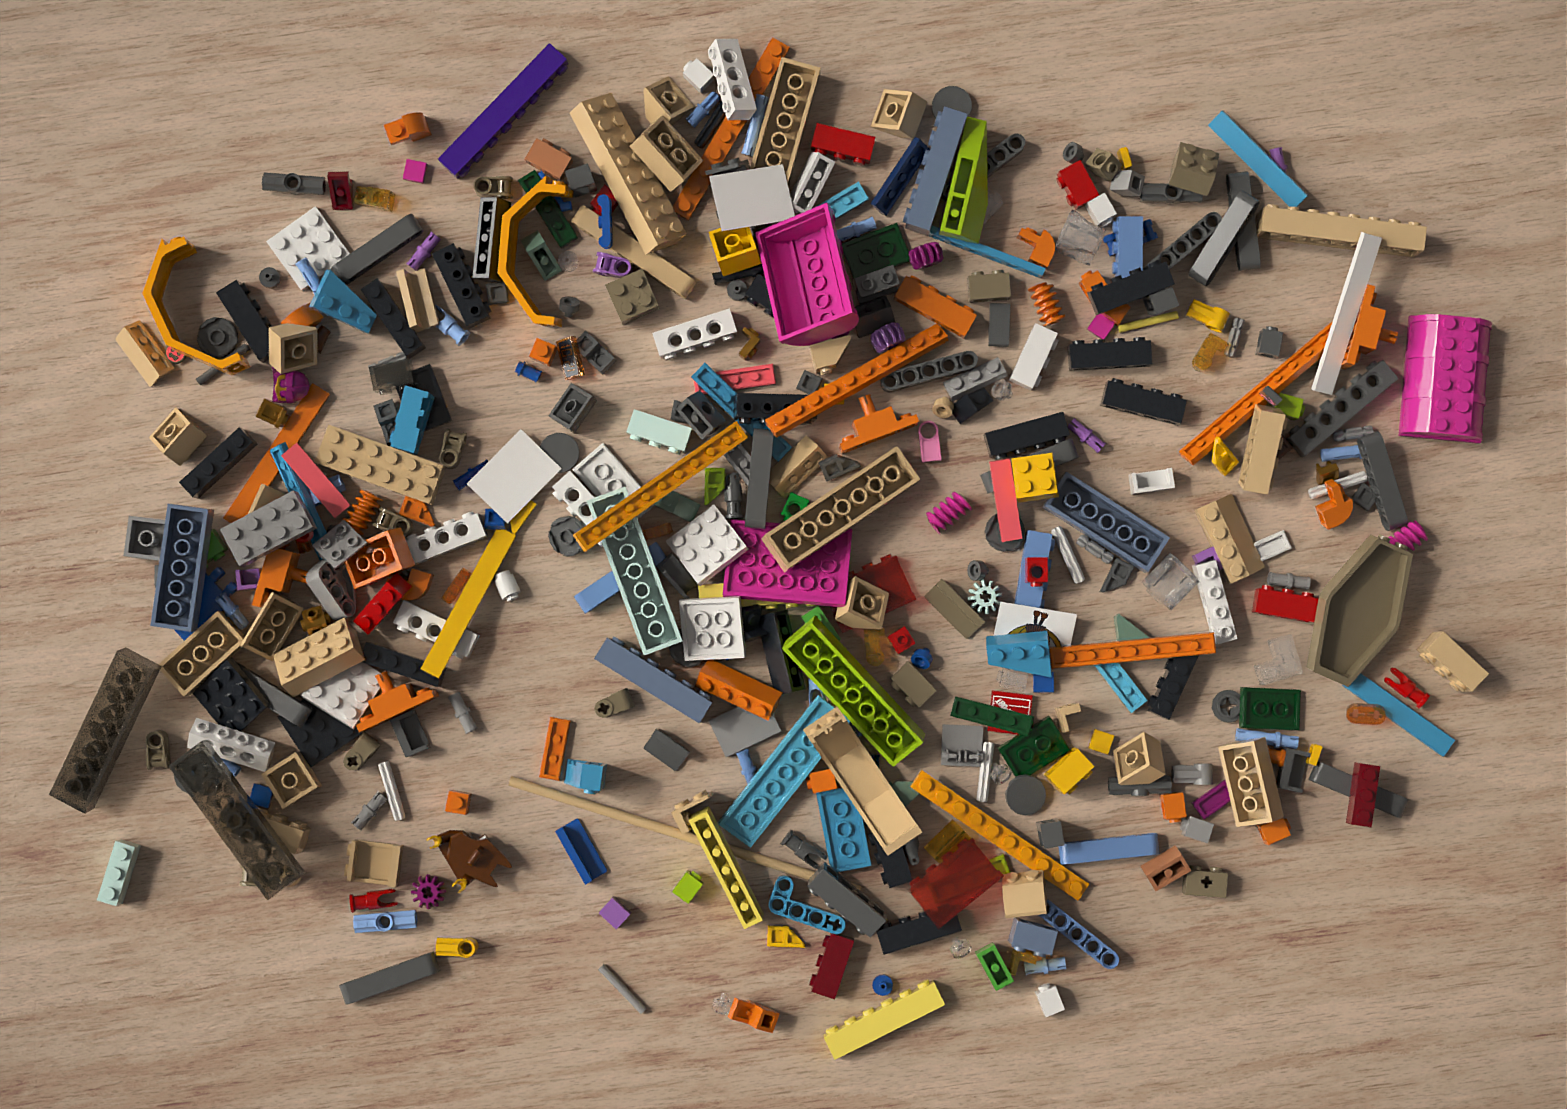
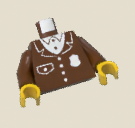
[426,830,490,893]

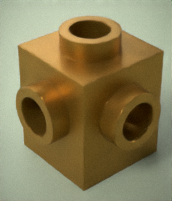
[300,605,332,636]

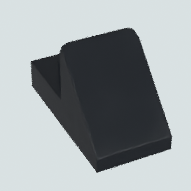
[952,387,994,424]
[742,604,768,643]

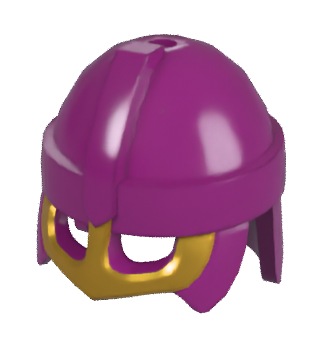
[272,367,309,404]

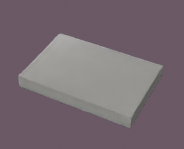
[709,707,781,757]

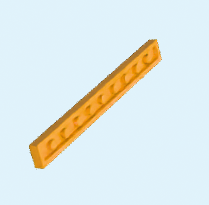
[573,421,748,552]
[910,770,1089,901]

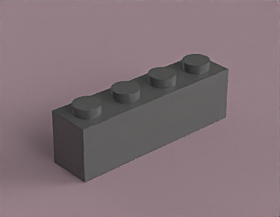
[807,862,887,938]

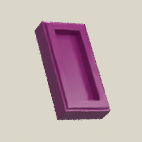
[1191,780,1230,820]

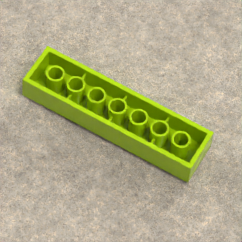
[782,616,925,767]

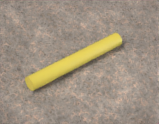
[1118,311,1179,333]

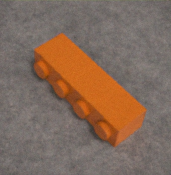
[893,275,977,339]
[695,659,782,721]

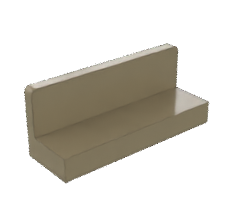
[924,579,985,639]

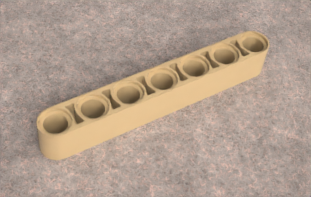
[571,205,697,299]

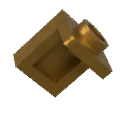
[739,327,760,360]
[255,398,289,429]

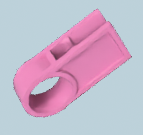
[918,421,941,463]

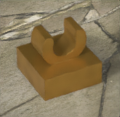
[1316,461,1339,485]

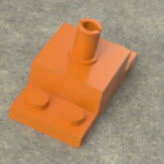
[1341,284,1398,370]
[839,394,919,454]
[252,543,308,607]
[356,671,440,732]

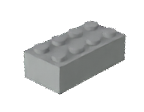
[220,490,317,567]

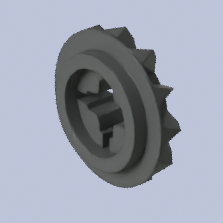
[1211,690,1240,722]

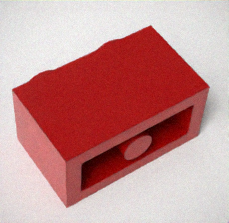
[1056,160,1100,210]

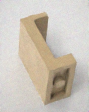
[344,839,404,887]

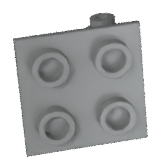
[312,520,368,569]
[941,724,983,767]

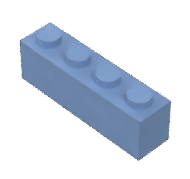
[1112,216,1143,299]
[1014,530,1055,609]

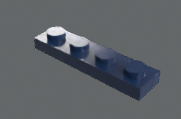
[870,137,930,216]

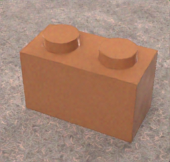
[525,138,573,181]
[1140,845,1191,891]

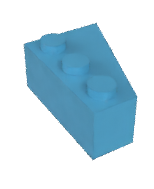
[309,270,377,334]
[389,385,435,455]
[986,631,1052,678]
[564,759,607,794]

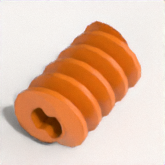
[1028,282,1065,327]
[342,490,384,535]

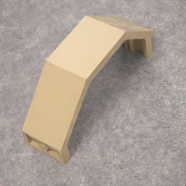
[803,707,922,855]

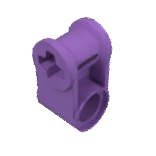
[592,252,633,278]

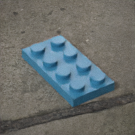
[816,787,871,872]

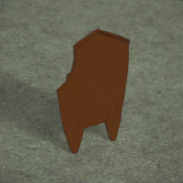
[447,832,512,887]

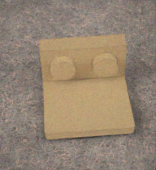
[671,790,714,835]

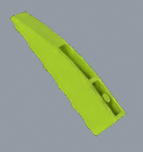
[939,116,988,244]

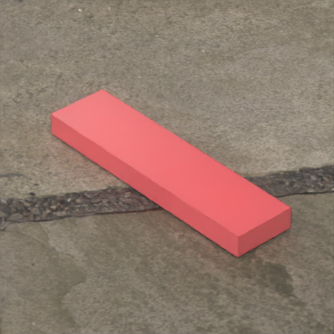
[694,364,776,395]
[281,443,351,518]
[989,458,1022,542]

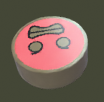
[165,346,187,364]

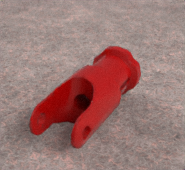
[1384,668,1430,708]
[349,889,398,913]

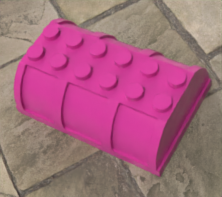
[755,203,859,346]
[1398,314,1492,444]

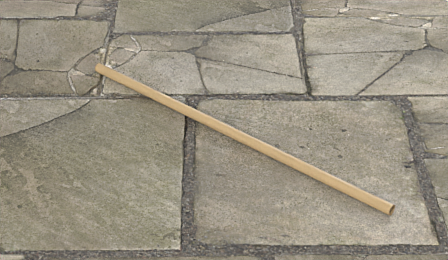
[508,776,861,890]

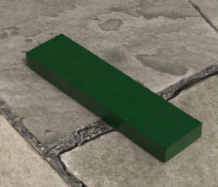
[518,170,578,249]
[950,696,1035,737]

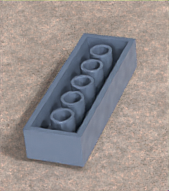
[903,106,967,236]
[1042,472,1170,573]
[150,504,214,632]
[594,636,713,723]

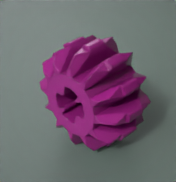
[909,242,944,270]
[411,874,446,909]

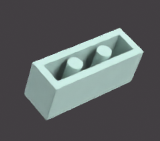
[626,409,693,455]
[97,839,141,906]

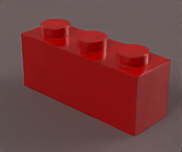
[811,123,876,166]
[353,573,412,635]
[1252,585,1319,623]

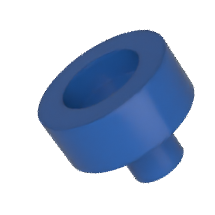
[911,648,933,669]
[872,974,893,996]

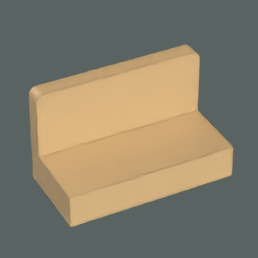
[1055,703,1081,732]

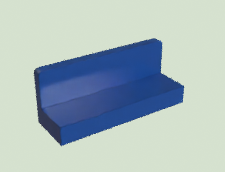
[555,818,607,885]

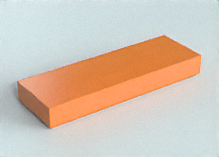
[539,717,571,781]

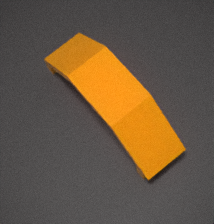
[498,176,573,327]
[142,236,250,376]

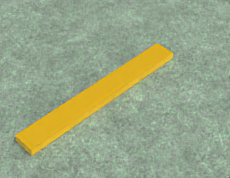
[420,529,516,679]

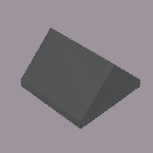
[548,383,597,434]

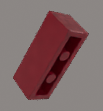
[1346,762,1380,828]
[809,933,854,1000]

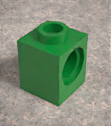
[781,492,809,521]

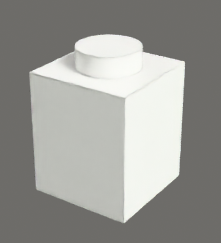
[683,58,715,93]
[1085,193,1117,227]
[1035,983,1065,1017]

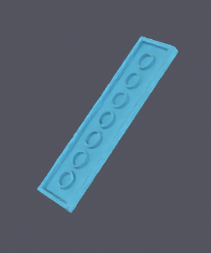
[718,695,850,848]

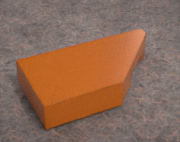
[399,496,436,527]

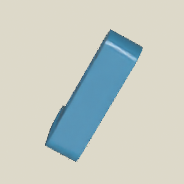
[769,875,845,934]

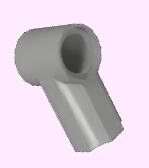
[1171,764,1213,785]

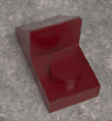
[327,171,353,210]

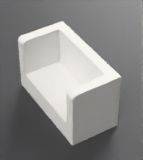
[1128,468,1175,495]

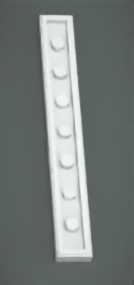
[1311,232,1382,395]

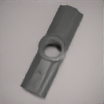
[262,172,326,195]
[1140,183,1203,204]
[1108,775,1172,796]

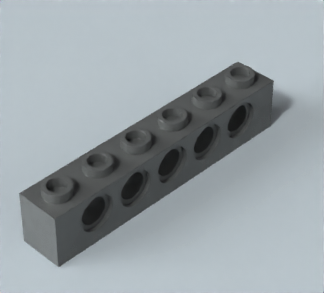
[1286,360,1399,458]

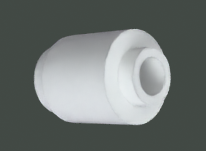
[494,570,521,602]

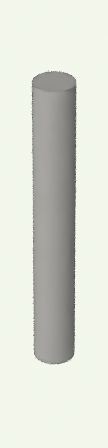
[598,964,646,1014]

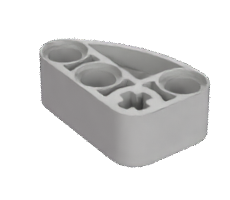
[306,559,356,621]

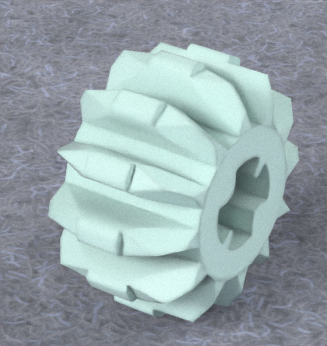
[967,580,1002,614]

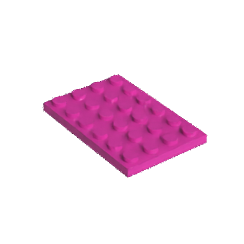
[722,519,852,607]

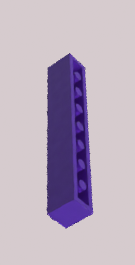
[438,43,569,179]

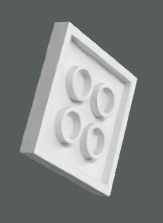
[266,206,350,291]
[666,504,749,586]
[679,596,746,661]
[301,662,384,729]

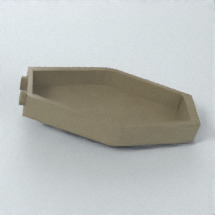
[1306,534,1413,687]

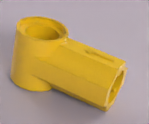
[1186,299,1230,333]
[435,937,479,958]

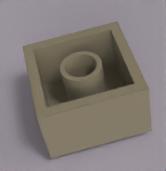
[1169,142,1219,196]
[605,269,660,325]

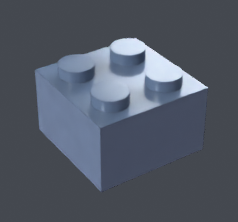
[1008,917,1058,958]

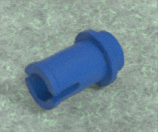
[515,361,542,383]

